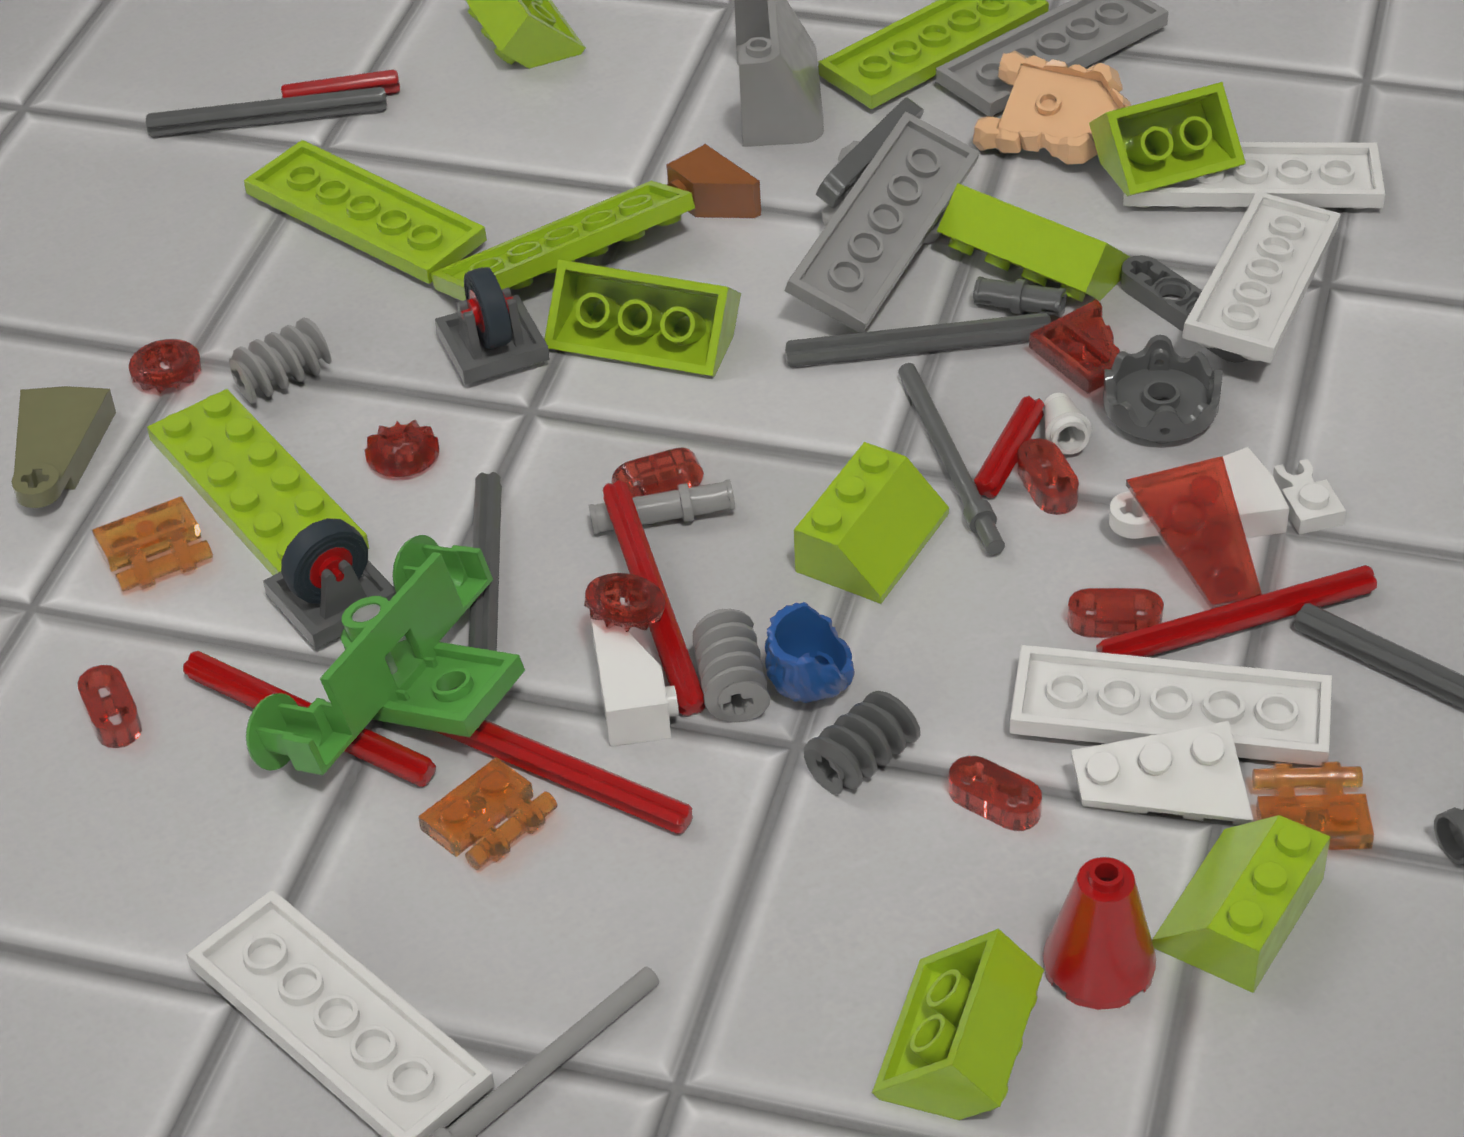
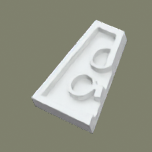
[1071,721,1253,825]

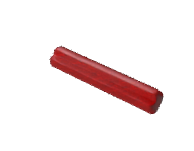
[281,69,400,98]
[974,396,1045,499]

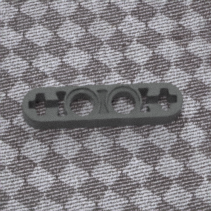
[816,97,924,208]
[1121,255,1248,363]

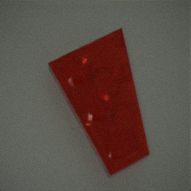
[1126,456,1262,609]

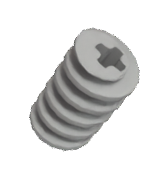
[229,318,332,404]
[693,608,770,722]

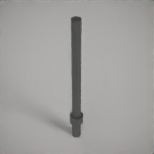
[898,363,1005,555]

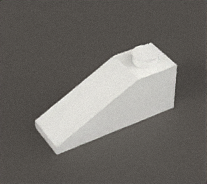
[589,601,679,747]

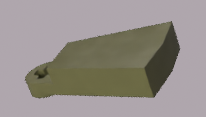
[11,386,116,508]

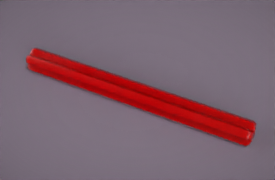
[602,480,705,716]
[1096,565,1377,657]
[183,651,436,787]
[432,720,693,834]

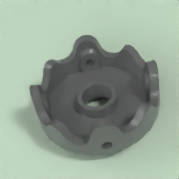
[1103,335,1223,444]

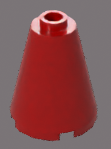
[1043,857,1156,1010]

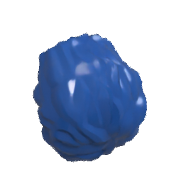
[765,602,855,703]

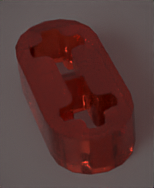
[1017,438,1079,515]
[611,447,704,497]
[1067,588,1164,638]
[77,665,142,748]
[949,756,1042,831]

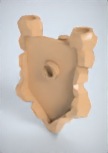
[973,50,1131,164]

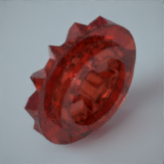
[129,339,202,394]
[364,420,439,477]
[584,573,665,632]

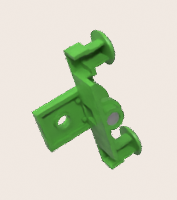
[246,535,525,775]

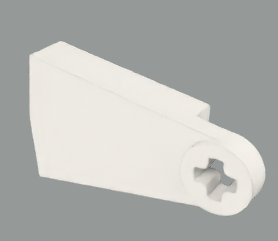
[1109,447,1290,548]

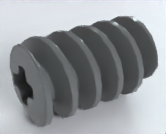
[804,690,921,794]

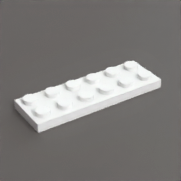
[1122,142,1385,209]
[1182,191,1341,363]
[1010,645,1332,767]
[186,889,494,1137]

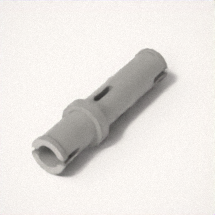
[589,479,735,535]

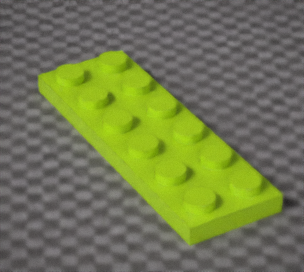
[818,0,1049,109]
[244,140,487,284]
[430,180,695,301]
[147,389,370,575]

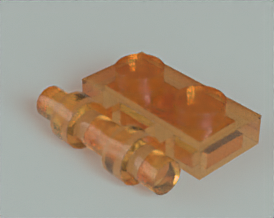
[92,496,213,592]
[418,757,557,870]
[1252,761,1374,850]

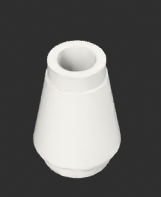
[1044,393,1092,454]

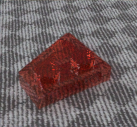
[1029,299,1120,394]

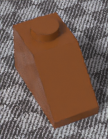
[666,144,761,218]

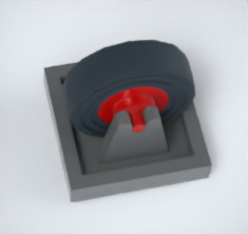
[435,267,550,385]
[263,518,396,649]

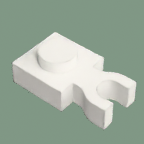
[1273,459,1346,535]

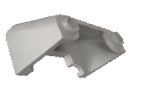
[734,0,824,147]

